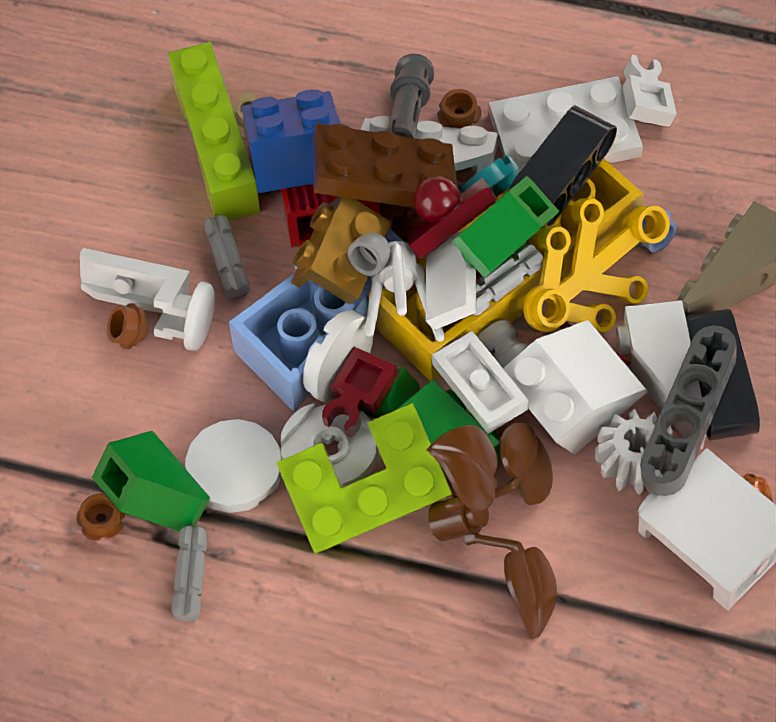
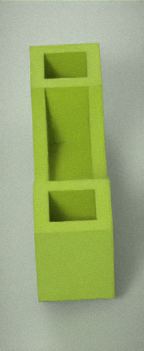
[168,42,260,221]

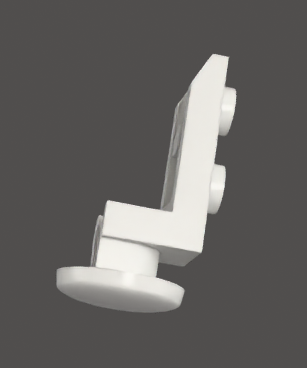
[80,248,215,351]

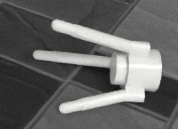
[364,241,445,342]

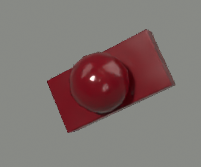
[407,176,497,259]

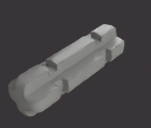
[204,215,250,299]
[472,244,543,316]
[171,526,207,622]

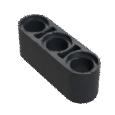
[508,105,617,228]
[685,309,760,441]

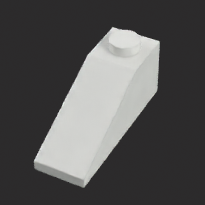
[616,301,706,449]

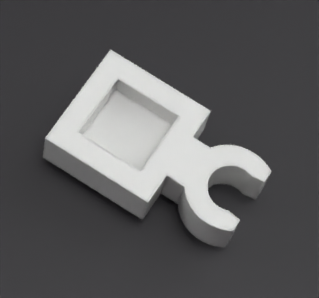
[622,54,677,127]

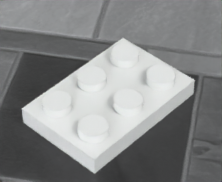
[489,76,643,172]

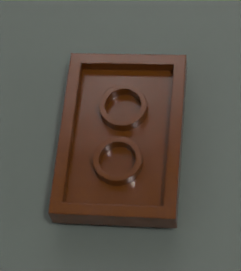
[312,123,457,208]

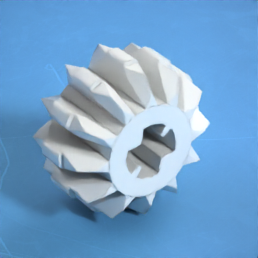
[594,408,673,495]

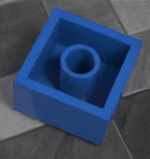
[241,89,341,193]

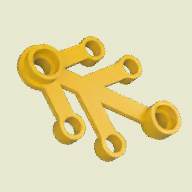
[523,198,670,332]

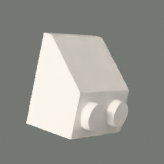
[503,320,648,455]

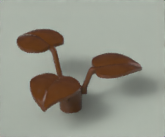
[427,423,557,639]

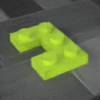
[276,403,453,554]

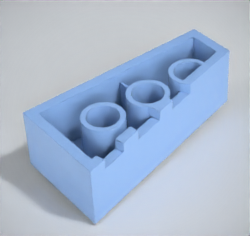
[229,228,404,413]

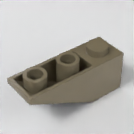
[677,201,776,315]

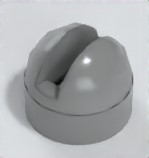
[348,232,391,276]

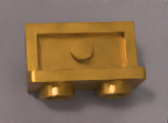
[291,197,391,304]

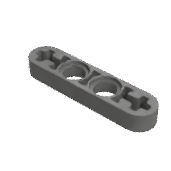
[640,325,737,496]

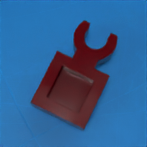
[322,347,398,437]

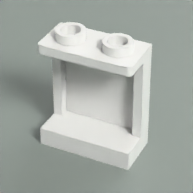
[638,448,776,611]

